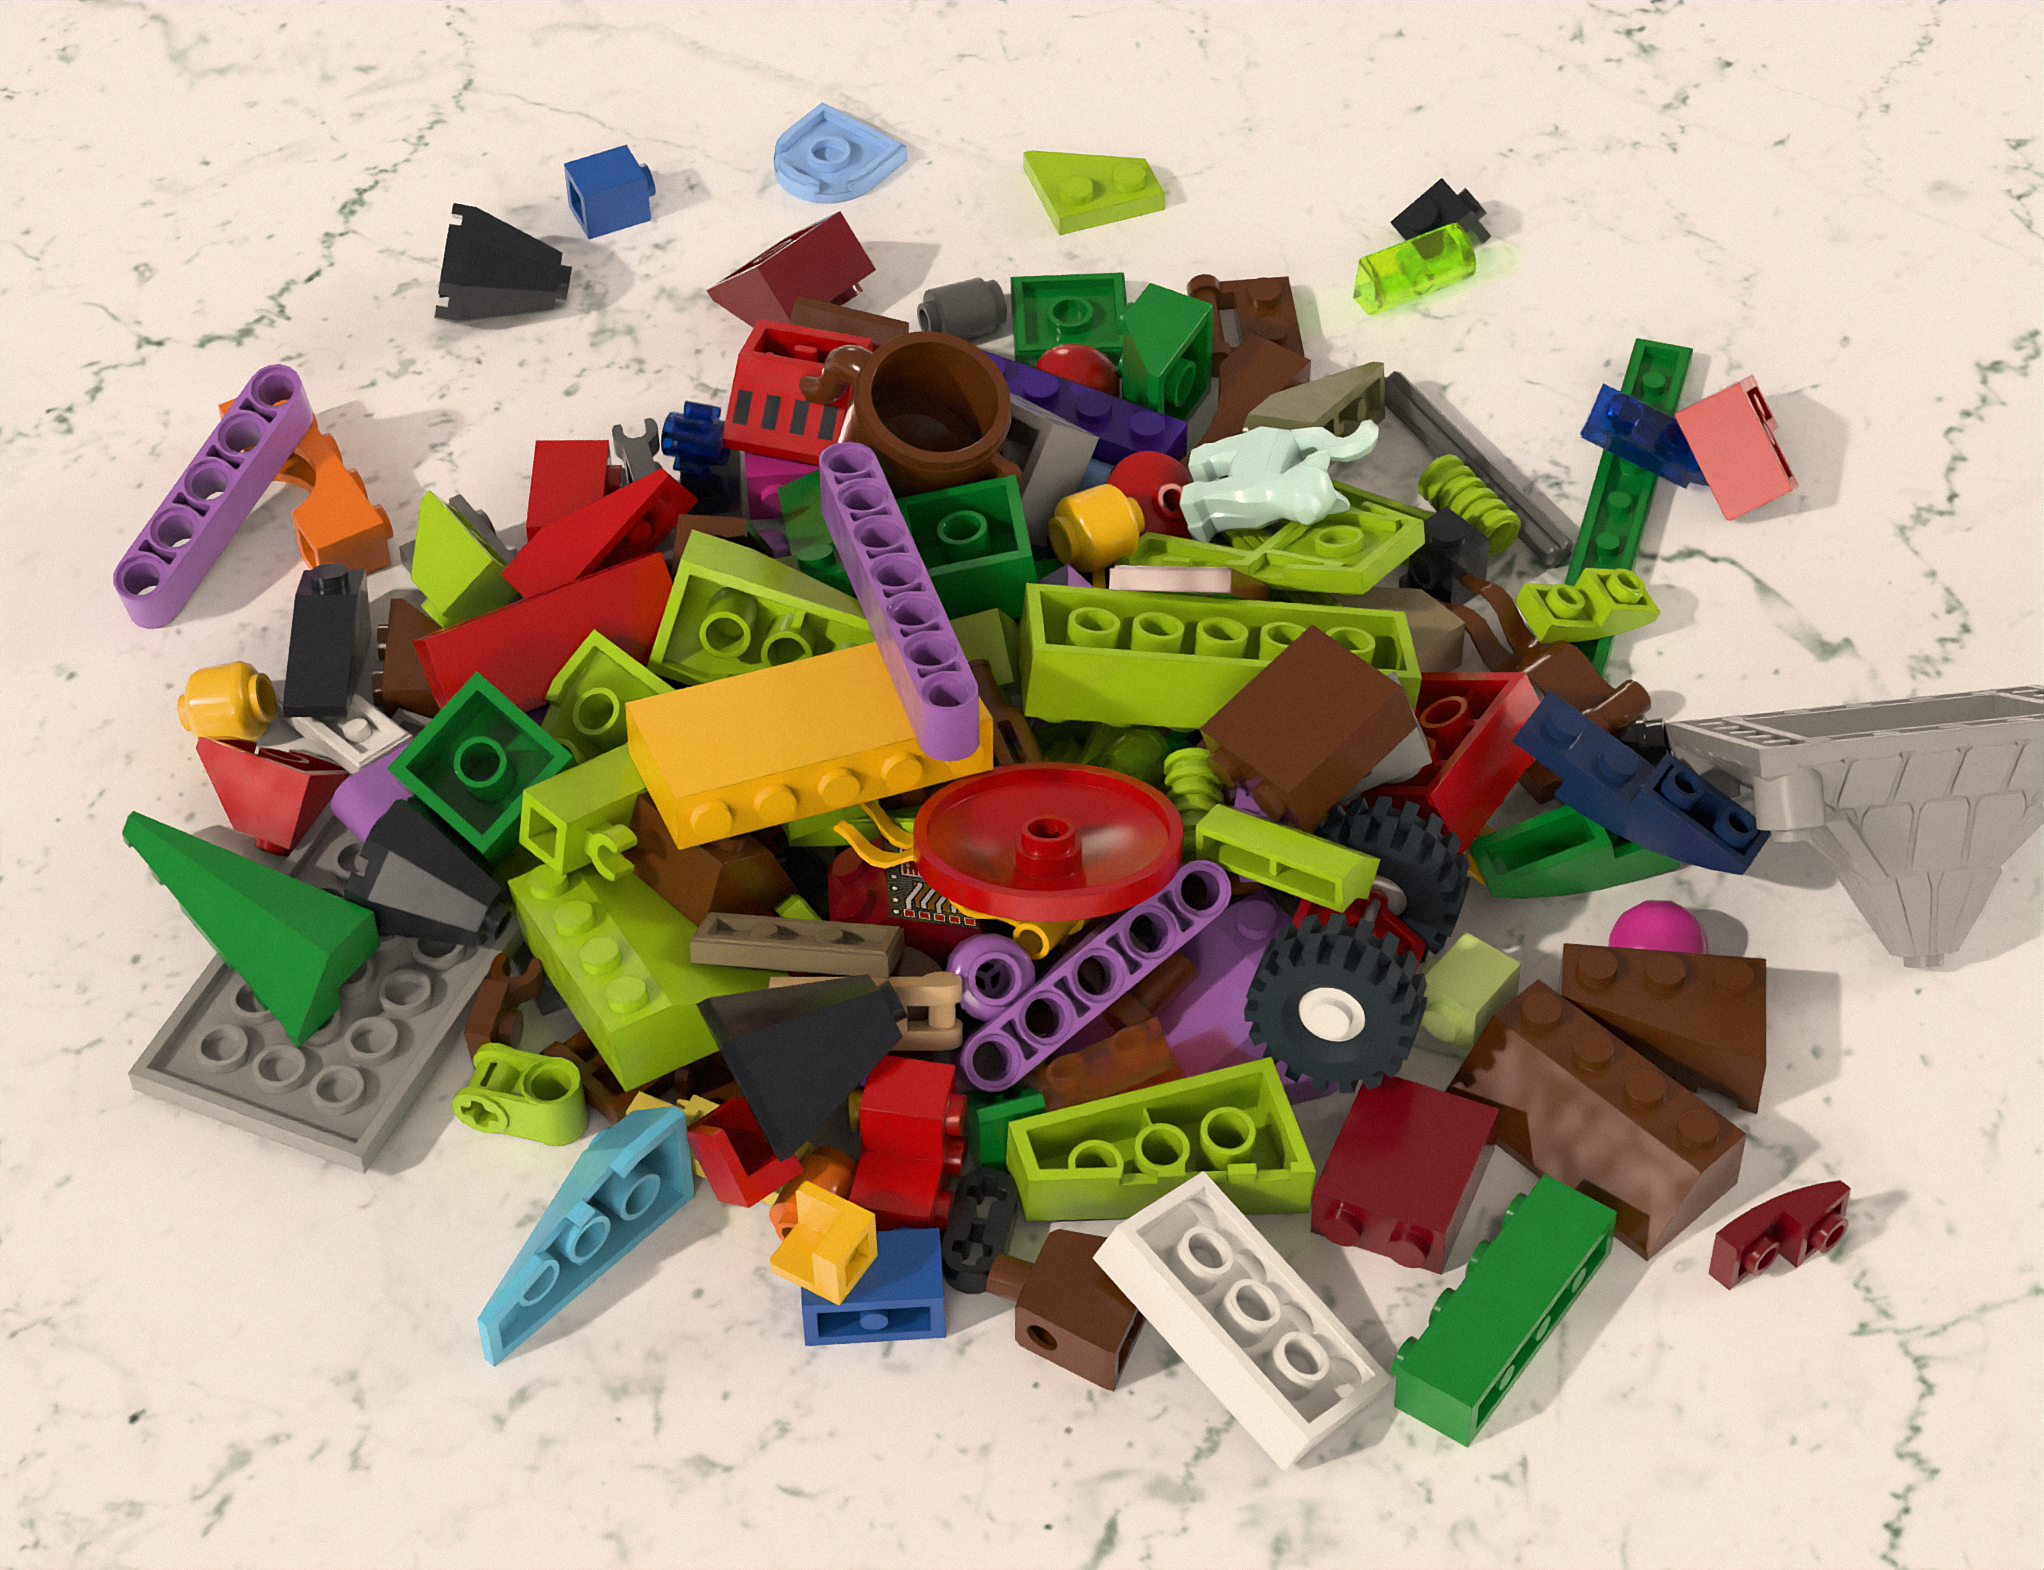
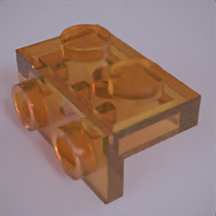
[1032,1017,1187,1113]

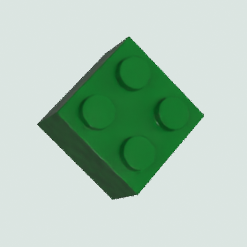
[895,474,1038,620]
[387,671,579,869]

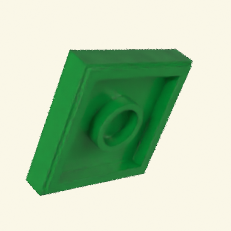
[1010,272,1127,368]

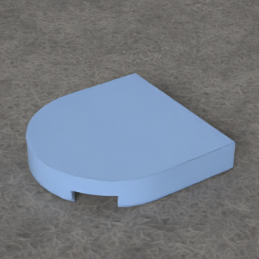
[774,102,907,204]

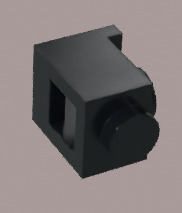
[1399,506,1490,605]

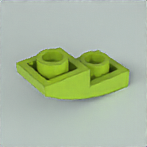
[1514,568,1661,643]

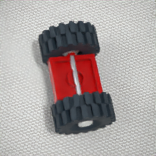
[1244,796,1470,1093]

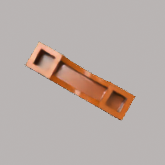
[218,398,394,575]

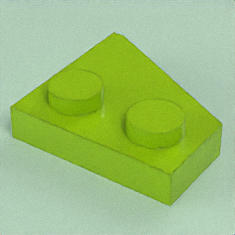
[1023,150,1165,236]

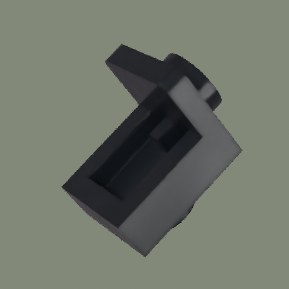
[1390,178,1492,266]

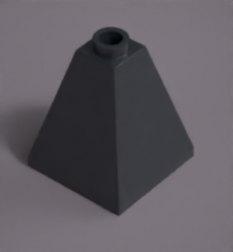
[696,974,908,1162]

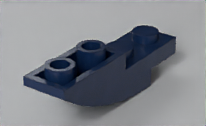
[1512,690,1771,875]

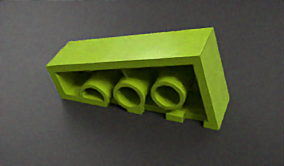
[1006,1057,1317,1221]

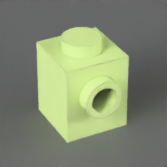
[1420,932,1521,1053]

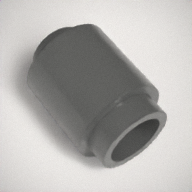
[917,277,1007,340]

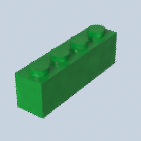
[1391,1174,1617,1448]

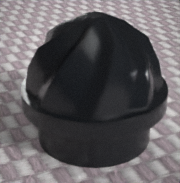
[1614,715,1672,767]

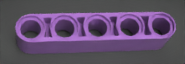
[113,364,313,629]
[951,860,1232,1092]

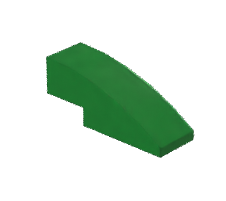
[1469,805,1681,898]

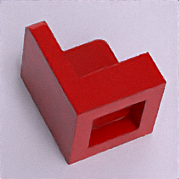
[687,1097,804,1208]

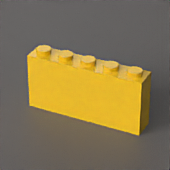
[625,641,993,850]

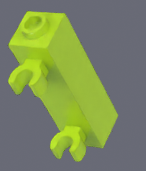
[519,743,648,881]

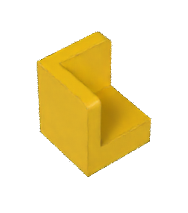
[770,1181,878,1306]

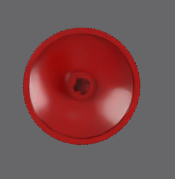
[913,762,1183,922]

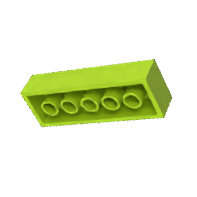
[1017,583,1422,732]

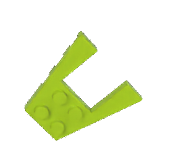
[1115,490,1425,596]

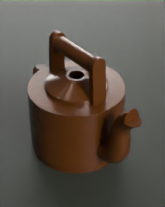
[799,331,1022,499]

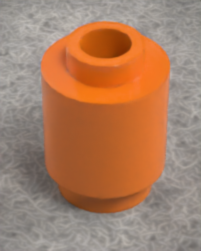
[769,1146,858,1241]

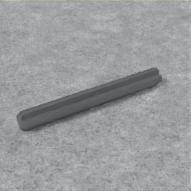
[1384,371,1573,567]

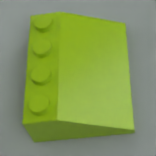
[507,862,790,1092]

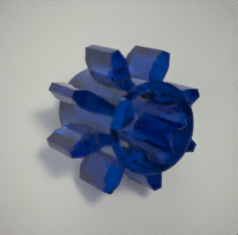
[661,400,731,477]

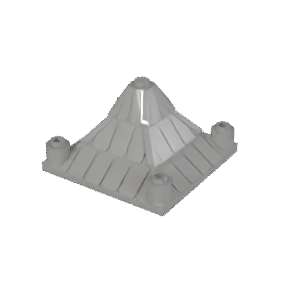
[1664,685,2044,968]

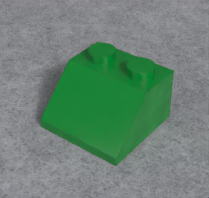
[1117,283,1213,423]

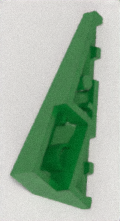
[122,811,381,1047]

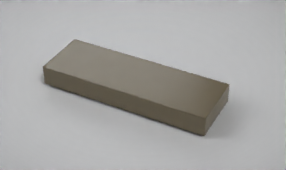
[689,912,905,979]

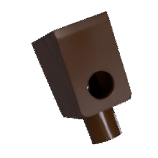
[986,1229,1147,1392]

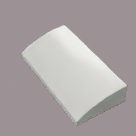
[1093,1171,1393,1471]

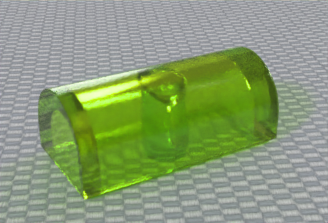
[1353,222,1476,315]

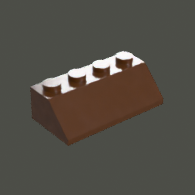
[1445,979,1747,1262]

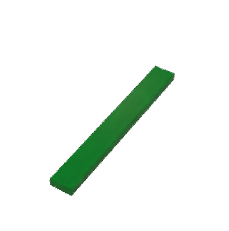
[1564,338,1693,679]

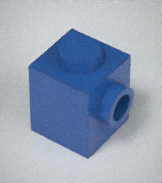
[564,144,656,239]

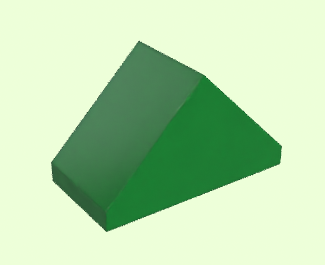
[957,1081,1046,1175]

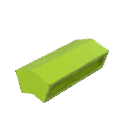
[1196,804,1381,913]

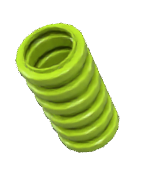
[1417,454,1521,557]
[1164,748,1224,863]

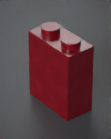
[1310,1073,1499,1275]

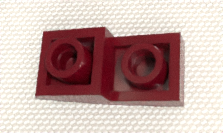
[1708,1180,1851,1290]

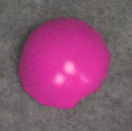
[1608,900,1708,954]

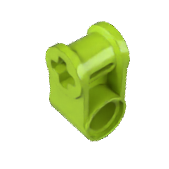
[451,1043,590,1146]

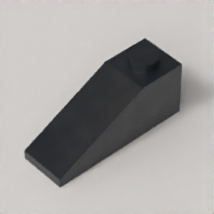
[283,563,372,718]

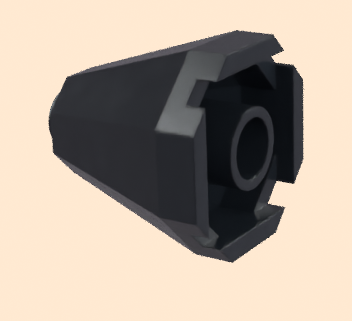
[434,203,572,323]
[344,796,515,947]

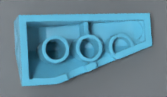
[477,1106,695,1367]

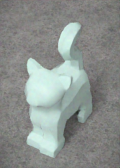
[1180,419,1379,543]

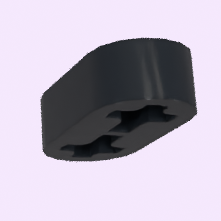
[941,1168,1018,1294]

